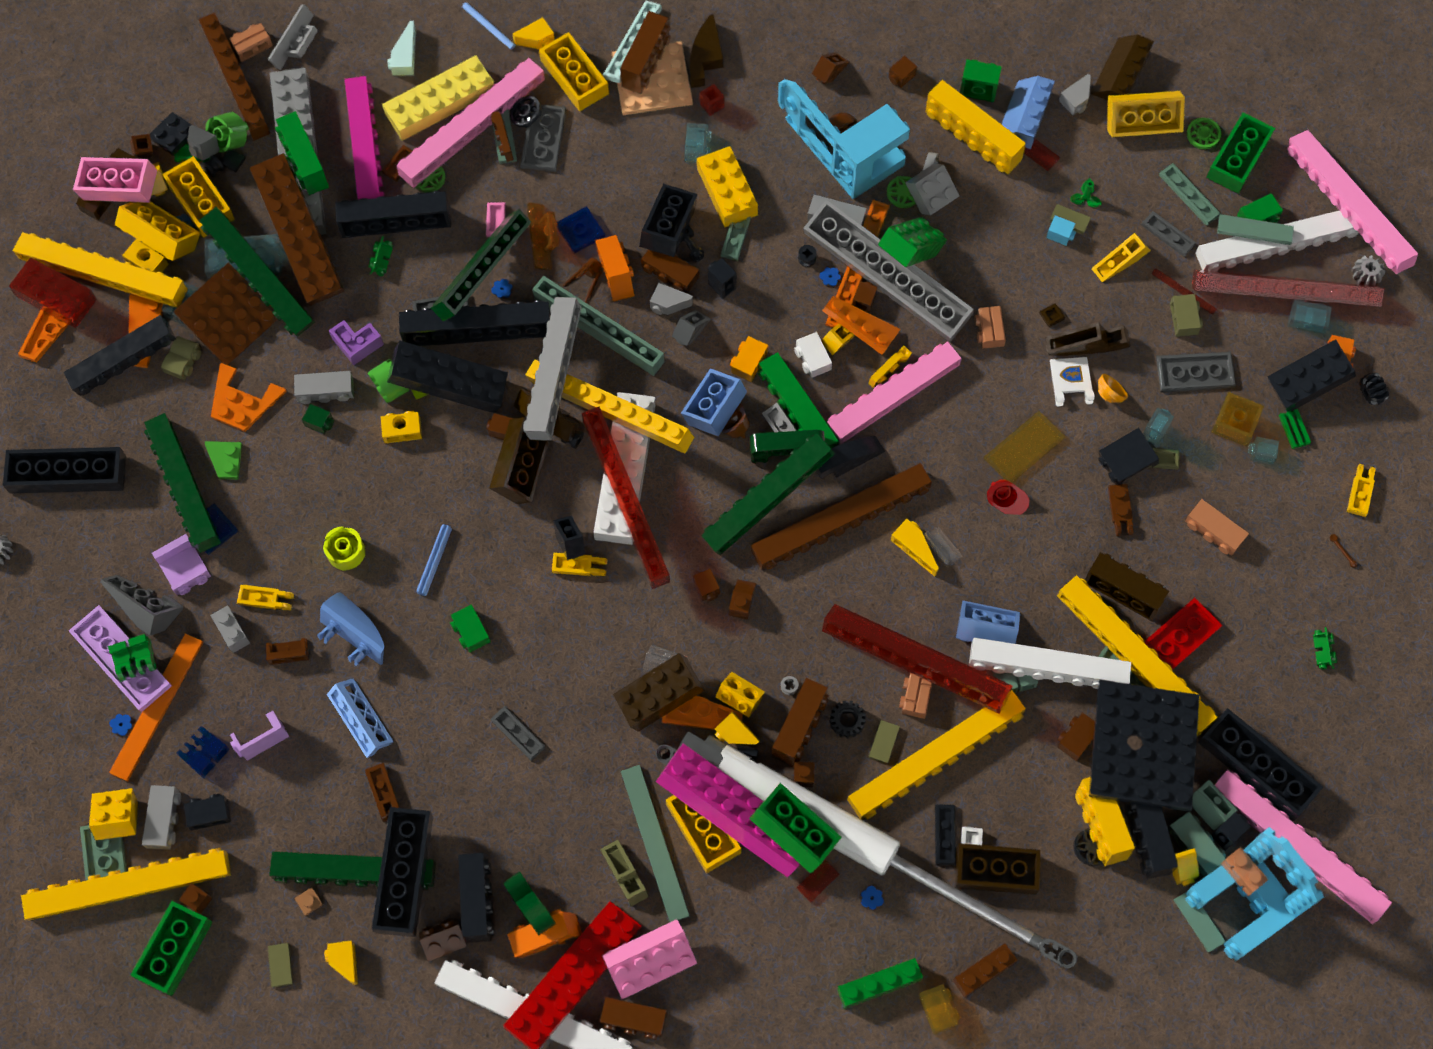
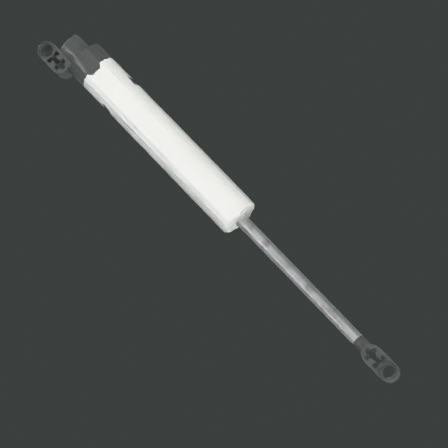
[656,732,1077,968]

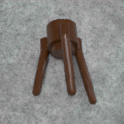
[563,258,602,303]

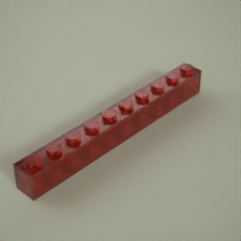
[1192,269,1384,307]
[582,406,670,589]
[822,604,1012,714]

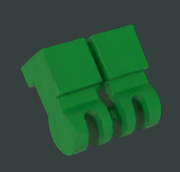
[108,634,156,682]

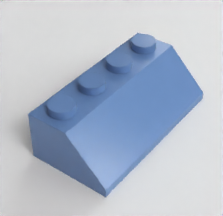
[1001,76,1055,149]

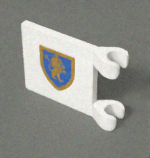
[1050,357,1095,407]

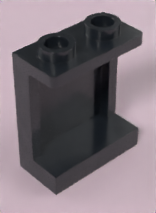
[1098,428,1159,485]

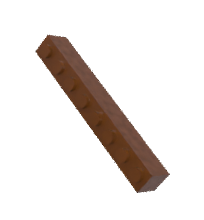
[199,13,270,141]

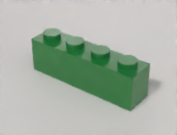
[837,958,923,1009]

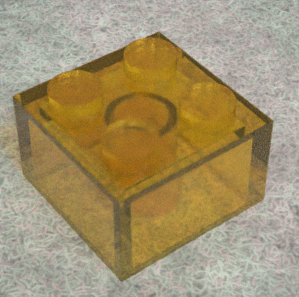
[1211,392,1264,447]

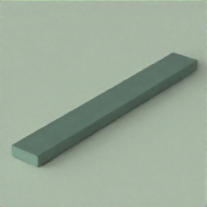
[621,765,689,922]

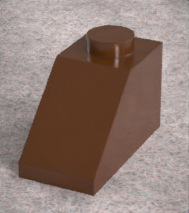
[812,52,850,84]
[729,579,756,620]

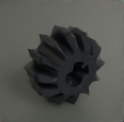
[1359,373,1389,405]

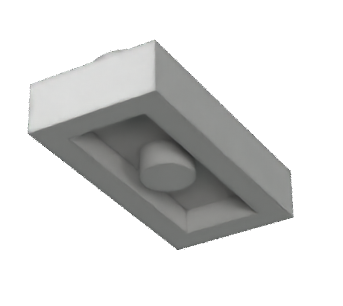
[762,403,797,432]

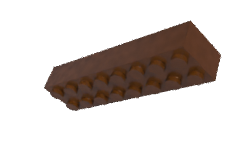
[250,153,345,306]

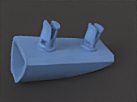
[317,592,385,666]

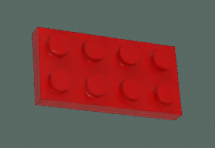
[1144,598,1223,670]

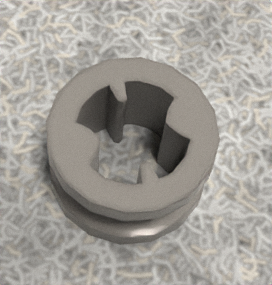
[781,676,798,695]

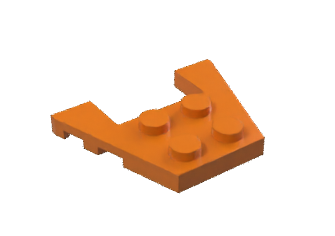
[211,363,287,432]

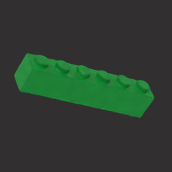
[757,352,839,448]

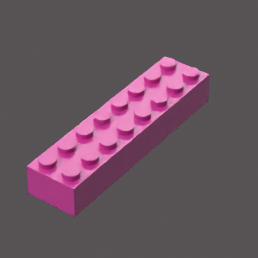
[656,743,799,877]

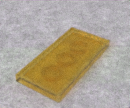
[984,411,1065,483]

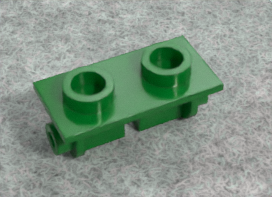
[368,236,393,276]
[1313,627,1337,670]

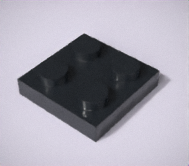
[150,112,192,156]

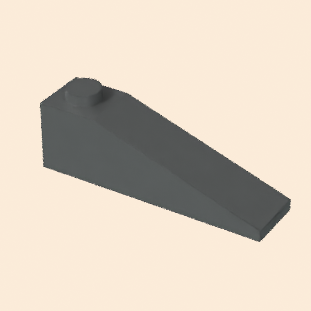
[101,575,183,636]

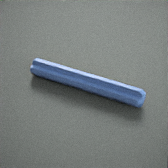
[416,524,452,596]

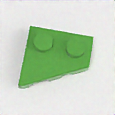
[205,441,242,479]

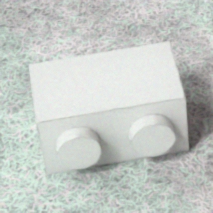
[794,332,832,378]

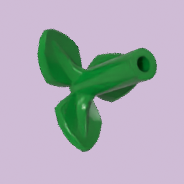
[1070,178,1102,207]

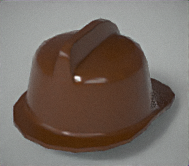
[722,403,750,439]

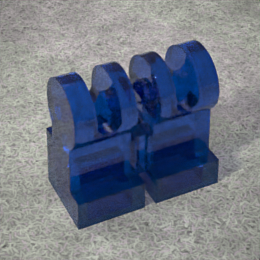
[176,726,230,778]

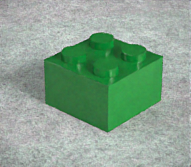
[960,59,1002,102]

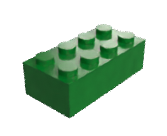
[275,111,329,196]
[1206,112,1275,194]
[878,218,947,267]
[749,783,842,873]
[130,901,213,997]

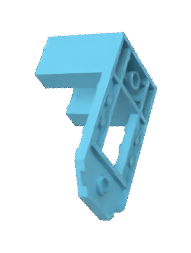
[778,79,910,199]
[1185,827,1324,961]

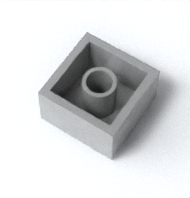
[905,164,959,215]

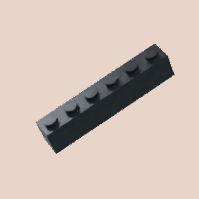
[64,315,176,396]

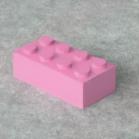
[73,157,157,202]
[602,920,697,999]

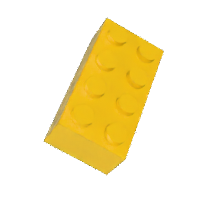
[539,32,609,112]
[1107,91,1185,137]
[697,146,758,228]
[162,156,235,238]
[115,202,200,261]
[1075,777,1135,866]
[666,795,741,874]

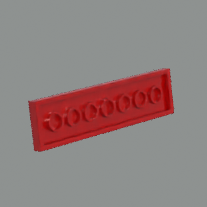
[503,901,642,1049]

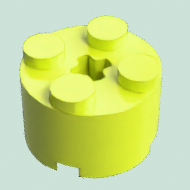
[323,527,365,571]

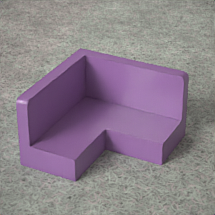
[329,320,384,365]

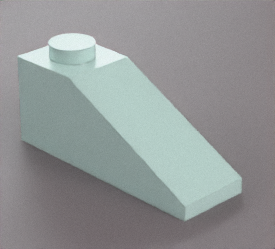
[388,21,416,76]

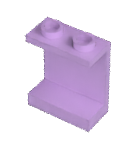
[152,534,211,595]
[230,711,289,760]

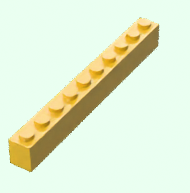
[13,232,188,308]
[525,360,695,454]
[1057,575,1217,737]
[847,690,1026,820]
[21,848,231,920]

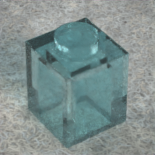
[1248,437,1279,465]

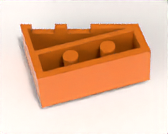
[595,235,634,302]
[507,909,582,958]

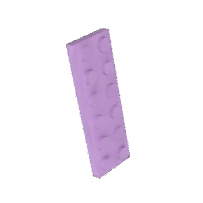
[69,605,172,712]

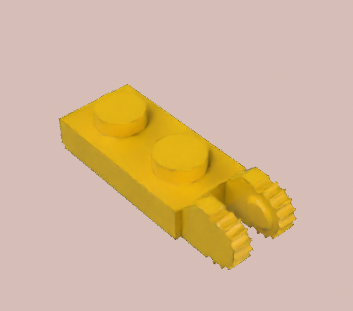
[1347,464,1376,517]
[552,553,607,576]
[237,585,294,610]

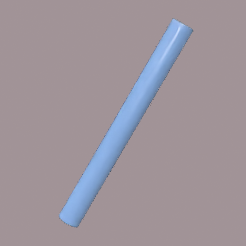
[462,2,516,50]

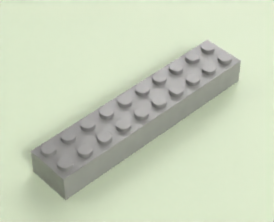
[270,68,326,235]
[804,199,974,343]

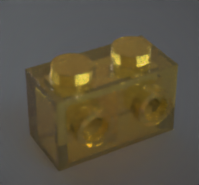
[918,984,960,1035]

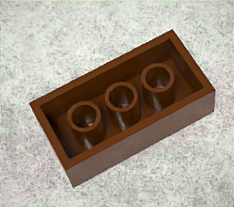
[620,11,671,94]
[772,678,829,767]

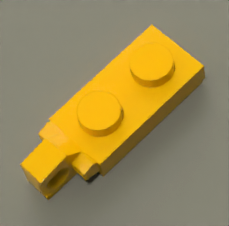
[868,346,912,388]

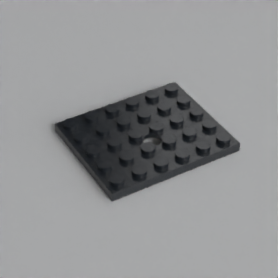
[1089,680,1199,811]

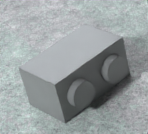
[211,606,250,653]

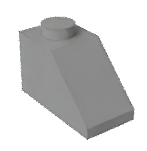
[1059,74,1091,116]
[650,283,693,315]

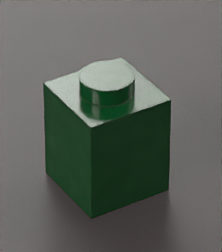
[302,404,334,434]

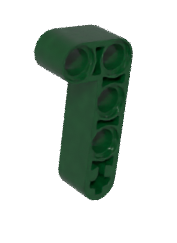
[750,430,825,464]
[503,871,556,936]

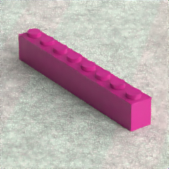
[345,76,384,200]

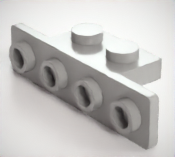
[268,5,318,70]

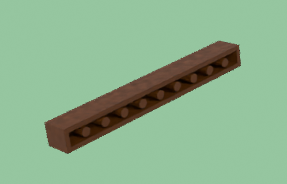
[751,463,932,570]

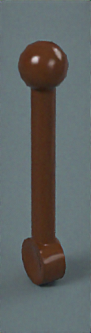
[1330,534,1357,568]

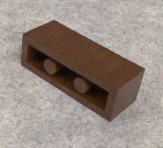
[641,249,699,293]
[953,943,1017,998]
[600,997,667,1040]

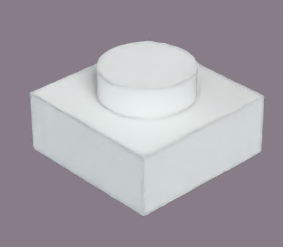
[961,827,983,845]

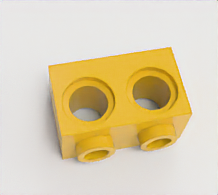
[716,672,765,717]

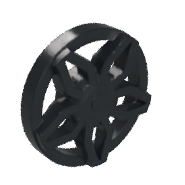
[510,96,542,128]
[1073,828,1103,866]

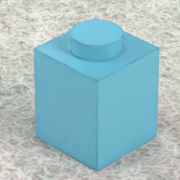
[1046,215,1076,246]

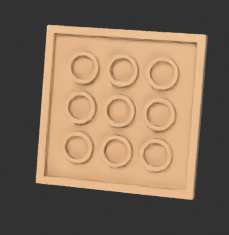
[612,42,693,115]

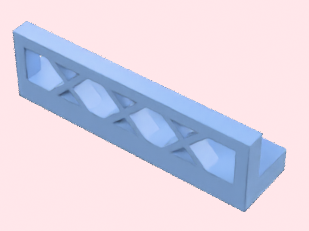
[327,678,394,758]

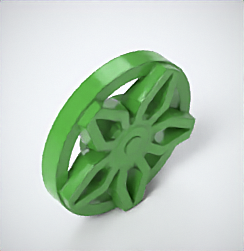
[1187,118,1221,149]
[415,166,446,193]
[887,176,916,208]

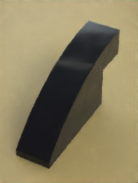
[816,436,885,479]

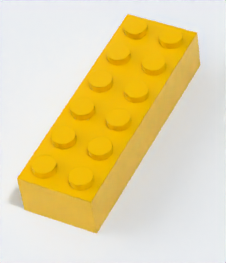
[925,80,1026,174]

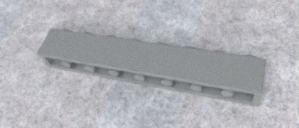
[523,297,582,440]

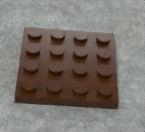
[173,262,278,365]

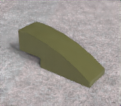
[600,840,648,906]

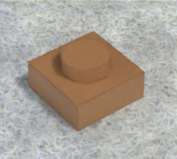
[294,887,323,916]

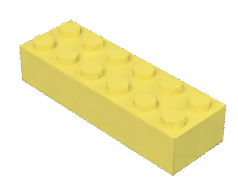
[382,55,494,141]

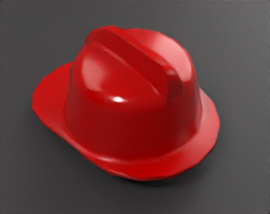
[987,479,1029,515]

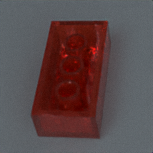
[9,257,97,328]

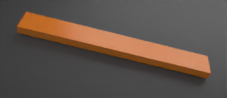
[825,200,890,328]
[109,634,204,782]

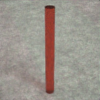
[1152,268,1217,315]

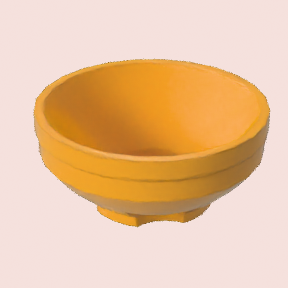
[1098,374,1128,403]

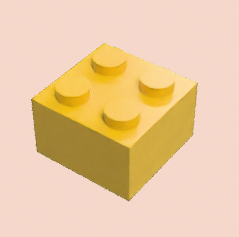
[89,788,138,840]

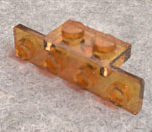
[527,202,559,271]

